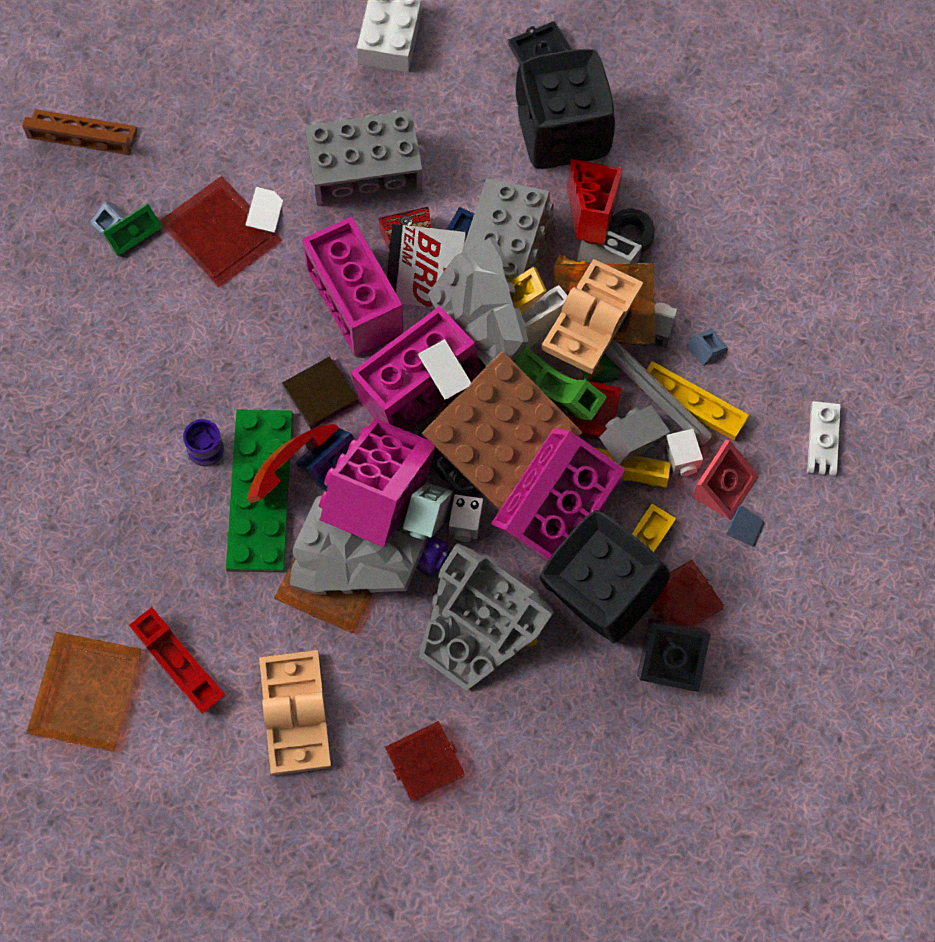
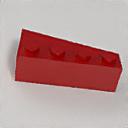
[567,159,623,244]

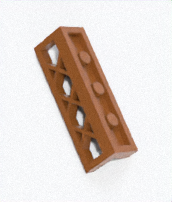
[22,109,137,155]

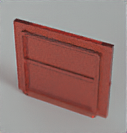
[159,175,282,288]

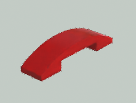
[247,424,339,503]
[129,607,226,715]

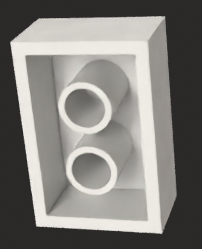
[357,0,423,73]

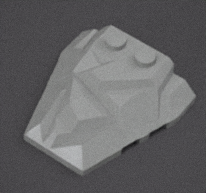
[428,238,529,369]
[290,496,428,595]
[419,544,554,691]

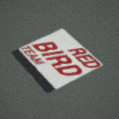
[387,224,466,307]

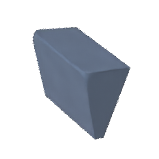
[90,202,126,237]
[686,329,728,366]
[726,505,764,546]

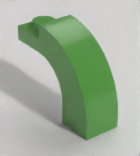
[513,346,607,420]

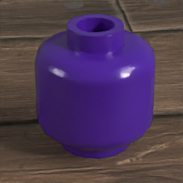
[416,535,450,575]

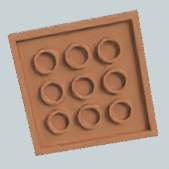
[422,351,582,511]

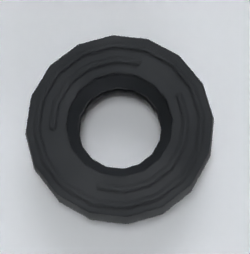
[608,208,655,255]

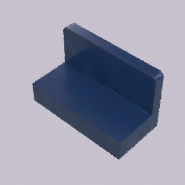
[296,428,355,490]

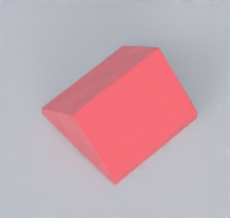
[692,440,759,520]

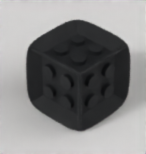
[516,49,615,169]
[539,510,671,644]

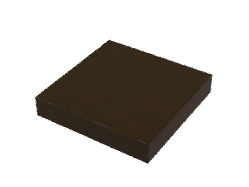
[282,356,358,429]

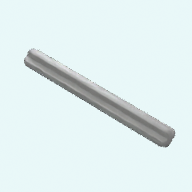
[605,341,712,446]

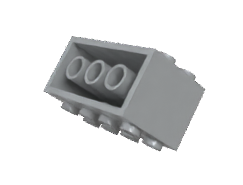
[305,110,422,206]
[462,178,555,283]

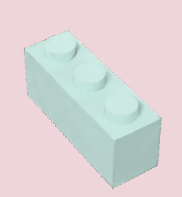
[403,483,454,539]

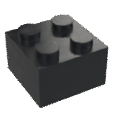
[637,618,711,692]

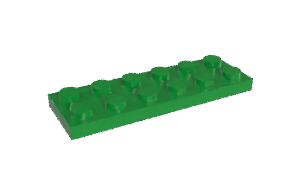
[226,409,293,572]

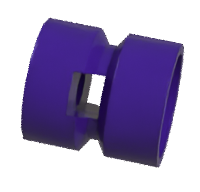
[183,419,224,467]

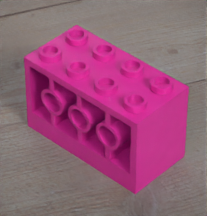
[302,216,404,357]
[350,306,481,431]
[319,418,436,547]
[491,428,625,562]

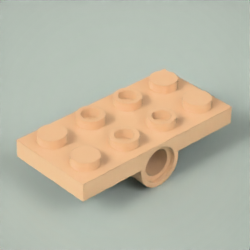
[541,259,643,374]
[259,650,331,776]

